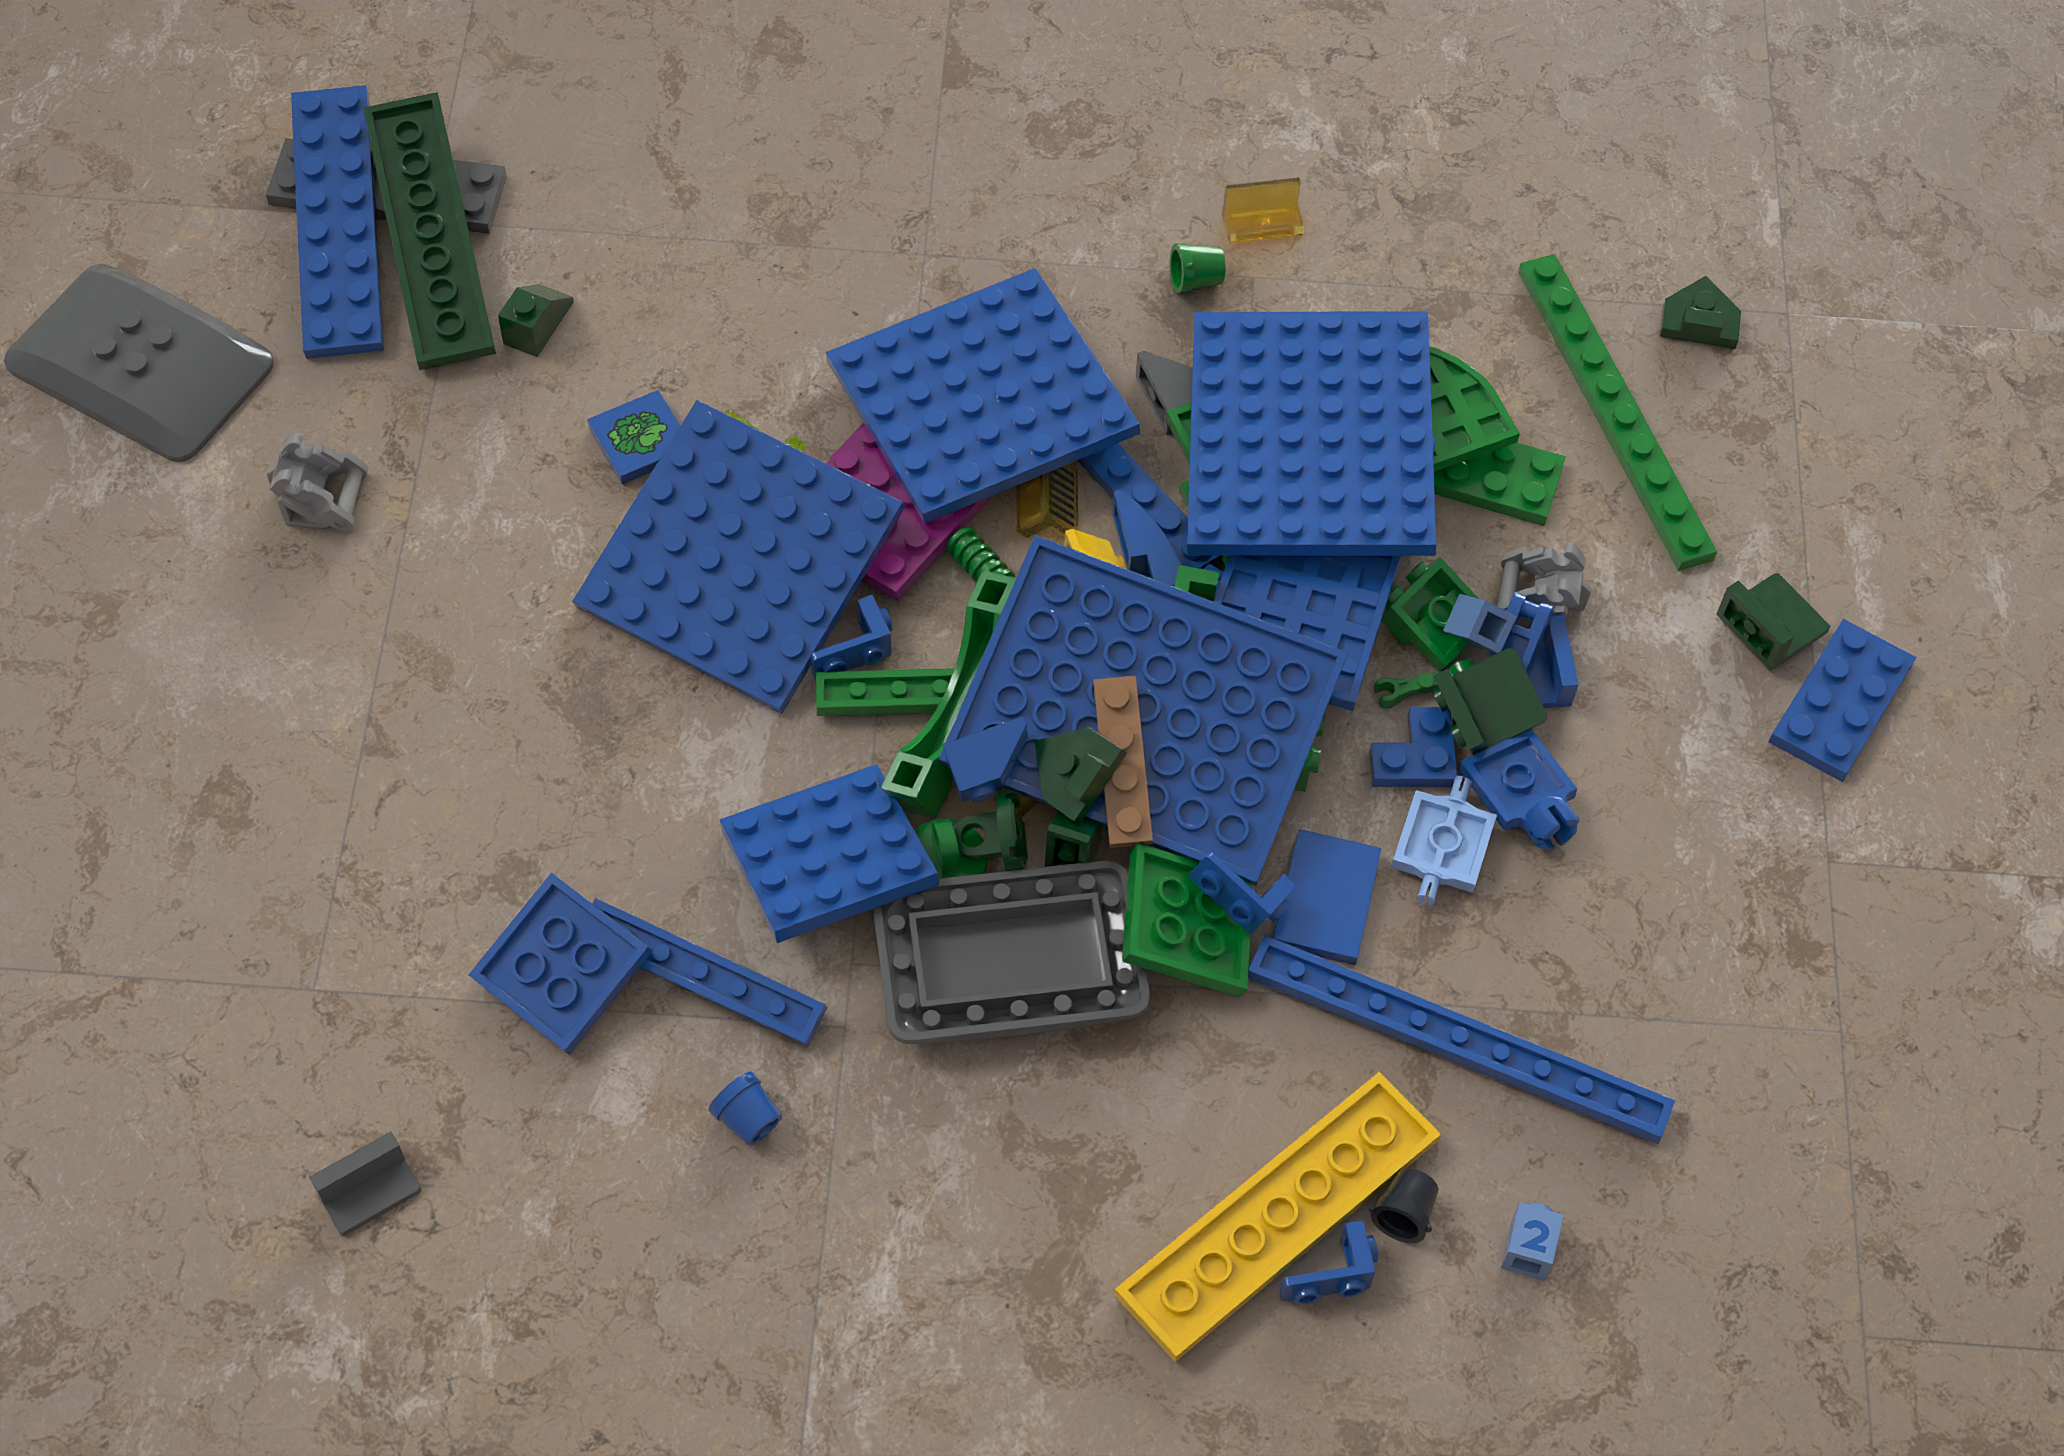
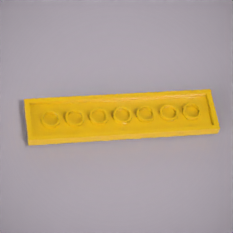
[1114,1072,1441,1362]

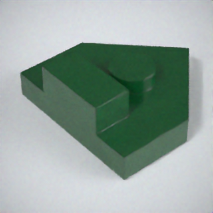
[1660,276,1741,349]
[1035,727,1127,824]

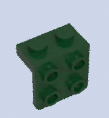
[1432,649,1547,755]

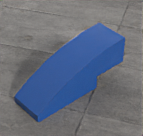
[1112,490,1181,587]

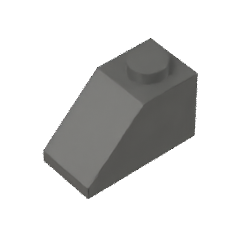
[1135,351,1193,435]

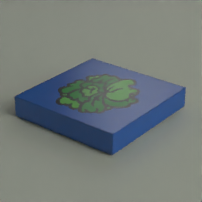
[587,390,680,484]

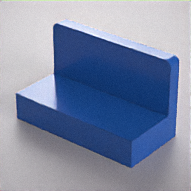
[1528,615,1579,708]

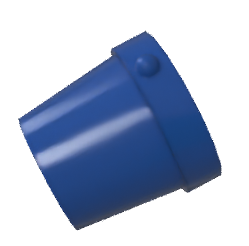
[708,1071,782,1146]

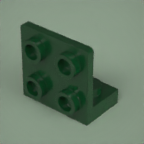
[1716,573,1830,671]

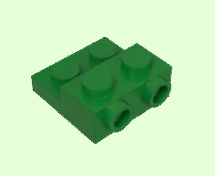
[1382,557,1479,671]

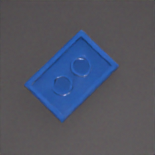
[1273,829,1381,965]

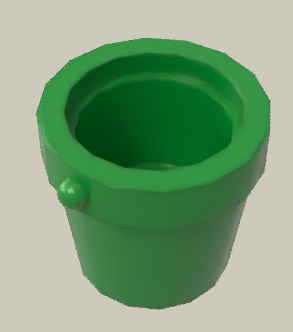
[1169,243,1226,293]

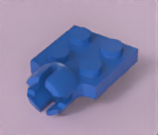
[1459,729,1579,851]

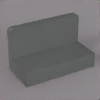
[309,1131,421,1236]

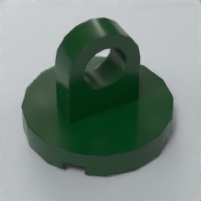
[954,790,1028,871]

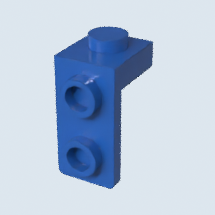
[811,595,892,680]
[1189,852,1297,935]
[1280,1221,1378,1304]

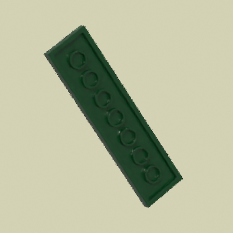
[363,92,496,370]

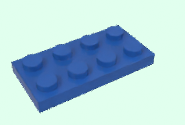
[1769,618,1917,782]

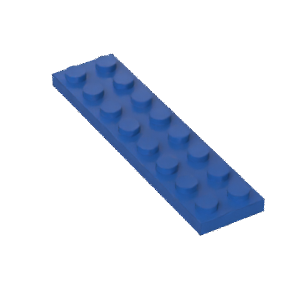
[291,85,384,359]

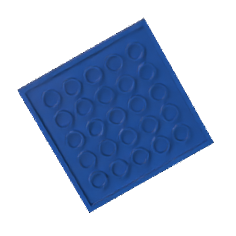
[826,268,1140,524]
[572,400,905,714]

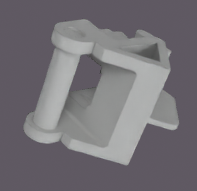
[267,433,369,531]
[1496,543,1591,629]

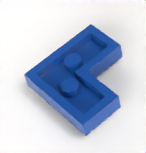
[1369,707,1457,787]

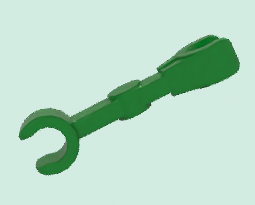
[1374,659,1474,709]

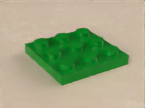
[1122,843,1253,997]

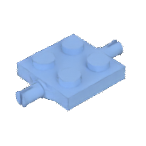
[1391,776,1497,905]

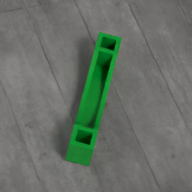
[881,570,1016,819]

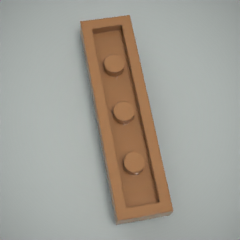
[1093,676,1153,848]

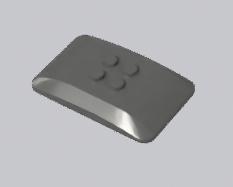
[4,264,274,462]
[873,860,1150,1044]

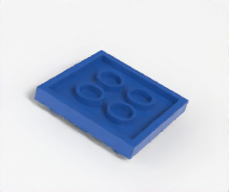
[468,872,652,1055]

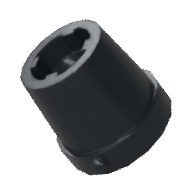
[1369,1168,1439,1243]

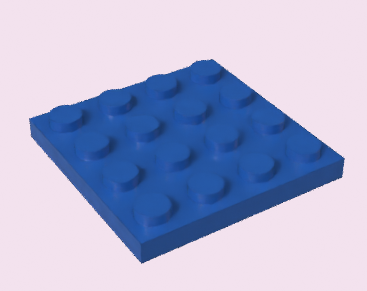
[719,764,940,943]

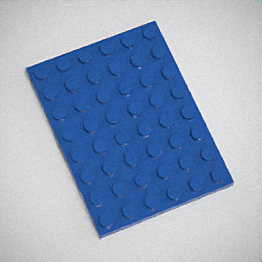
[1187,311,1436,556]
[939,535,1348,886]

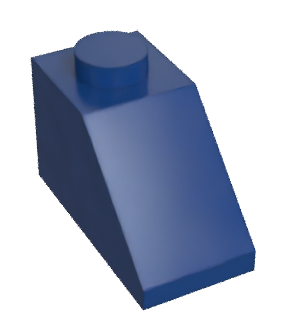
[943,716,1028,803]

